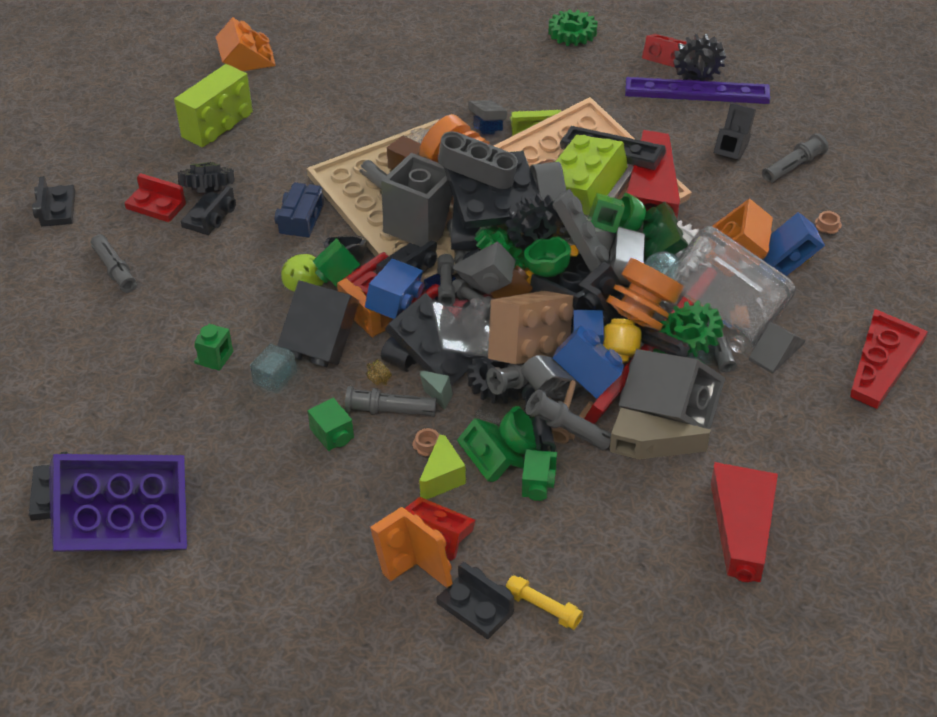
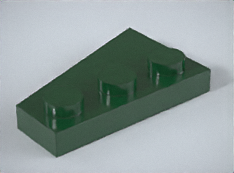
[642,201,689,268]

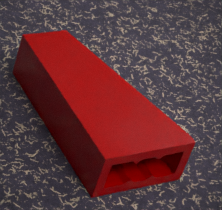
[627,130,680,219]
[711,462,778,582]

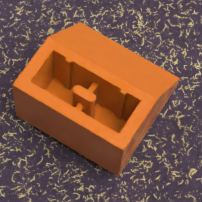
[216,17,276,71]

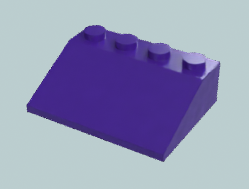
[49,454,187,552]

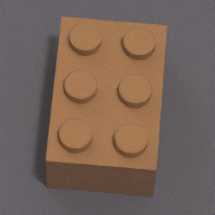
[488,291,574,365]

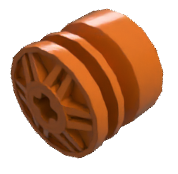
[419,114,490,163]
[606,257,684,331]

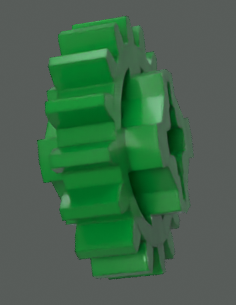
[548,10,598,46]
[474,225,527,270]
[659,301,724,357]

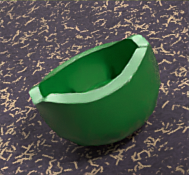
[619,193,646,232]
[524,237,571,277]
[499,406,536,455]

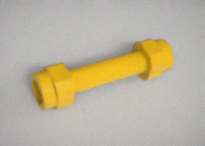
[505,575,584,630]

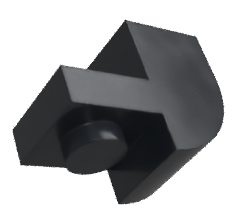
[713,103,757,159]

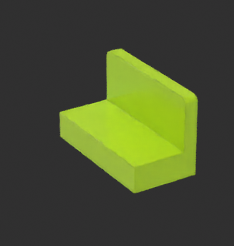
[510,110,561,136]

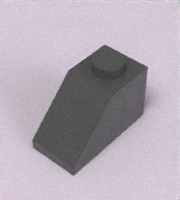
[453,242,516,294]

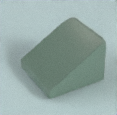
[420,371,453,409]

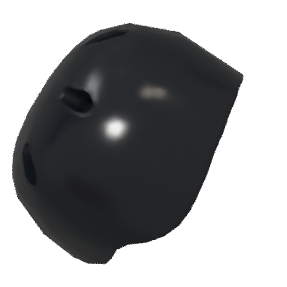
[323,235,367,262]

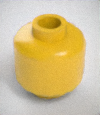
[603,319,642,363]

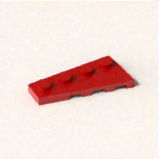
[850,309,928,409]

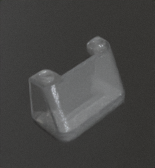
[662,226,796,357]

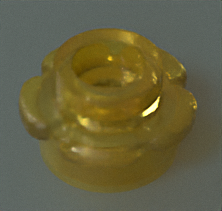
[365,359,392,386]

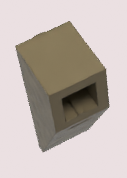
[610,408,711,459]

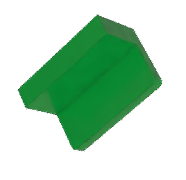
[457,418,524,482]

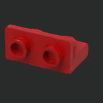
[642,34,686,67]
[125,173,186,222]
[404,497,475,561]

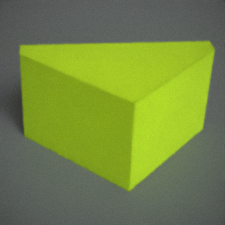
[419,435,466,500]

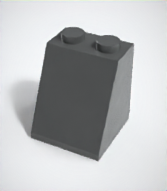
[381,153,452,247]
[619,349,725,429]

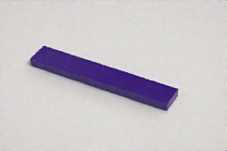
[625,77,770,104]

